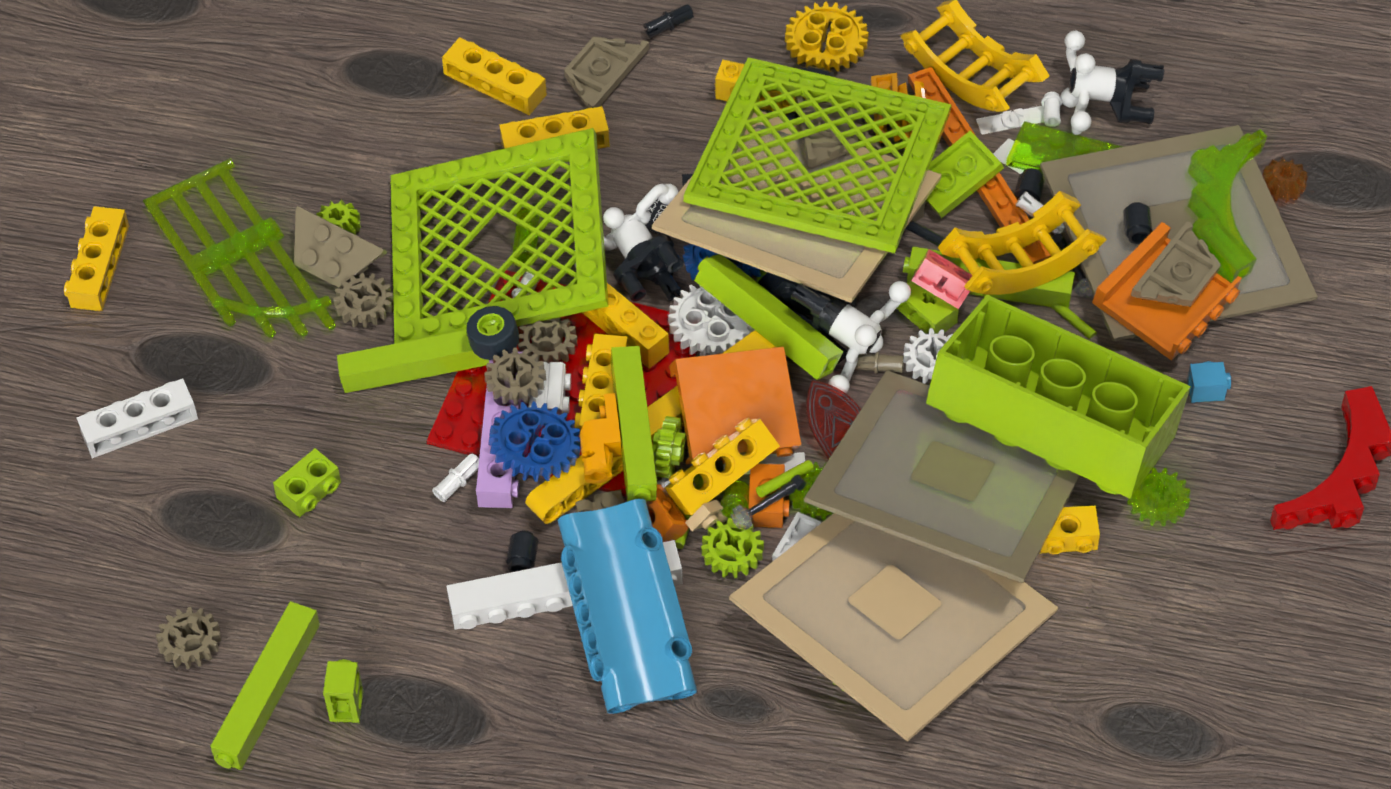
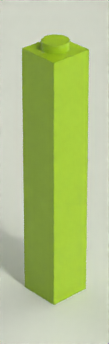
[903,247,1075,308]
[694,254,843,380]
[337,330,489,393]
[611,346,657,502]
[210,601,320,770]

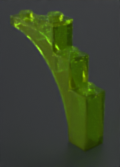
[1188,129,1267,283]

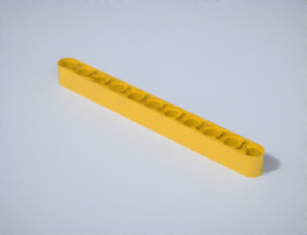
[525,330,776,524]

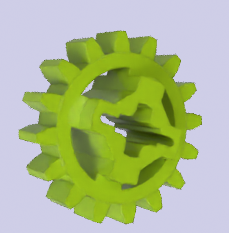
[653,416,686,479]
[701,518,764,578]

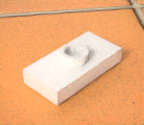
[772,512,822,561]

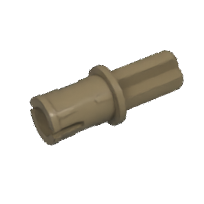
[855,352,904,374]

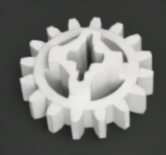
[903,328,953,384]

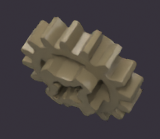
[333,273,394,328]
[518,317,578,364]
[485,348,546,405]
[156,607,222,669]

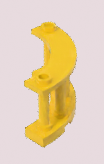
[900,0,1050,112]
[938,191,1107,295]

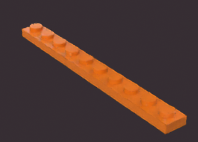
[908,67,1052,264]

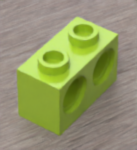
[273,448,341,518]
[323,659,364,723]

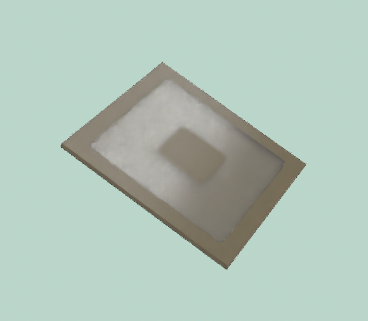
[1040,125,1318,341]
[804,370,1080,583]

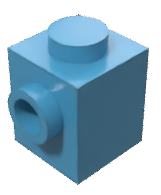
[1187,361,1231,403]

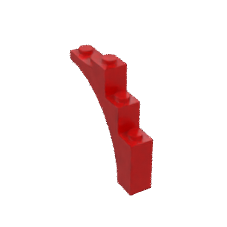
[1270,386,1391,530]

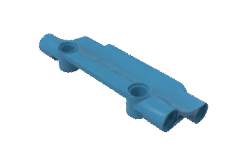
[558,499,697,714]

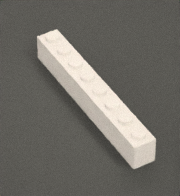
[446,540,683,630]

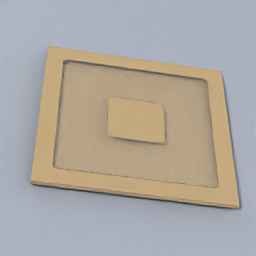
[652,111,942,303]
[729,513,1058,742]

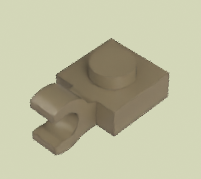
[575,490,624,512]

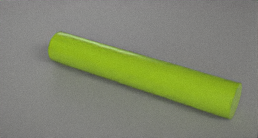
[1051,304,1097,340]
[756,460,814,498]

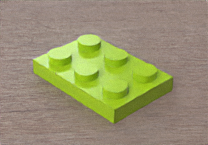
[926,130,1004,218]

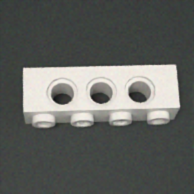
[77,379,198,458]

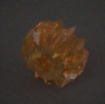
[1262,157,1308,203]

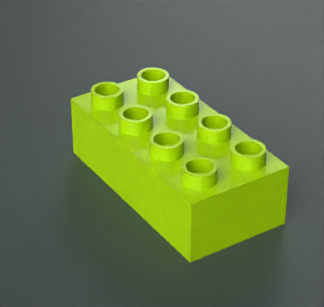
[926,295,1191,499]

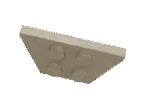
[564,37,649,108]
[795,95,859,167]
[294,206,387,289]
[1131,221,1221,307]

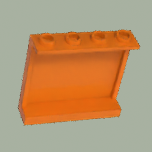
[1092,222,1242,361]
[669,347,801,464]

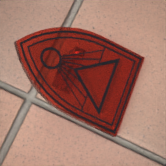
[806,381,861,460]

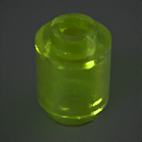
[720,480,749,520]

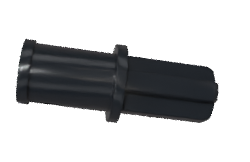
[643,4,694,39]

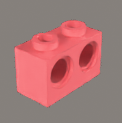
[911,249,972,309]

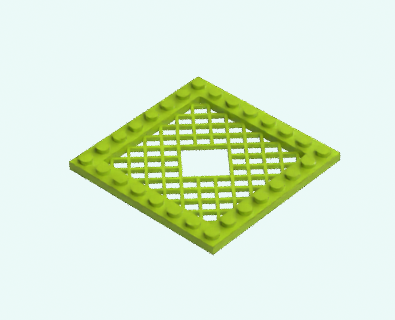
[684,57,951,253]
[391,128,609,344]

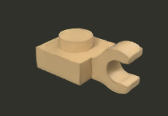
[685,500,731,531]

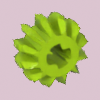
[316,199,361,235]

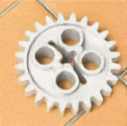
[668,285,755,356]

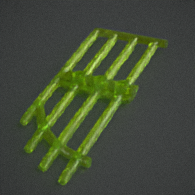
[143,158,336,338]

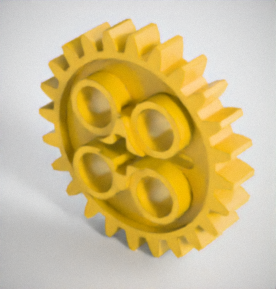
[785,2,869,72]

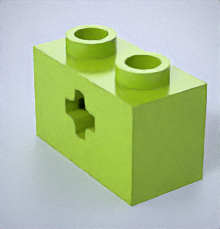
[897,281,959,334]

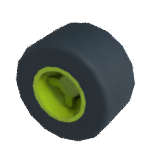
[467,306,519,360]

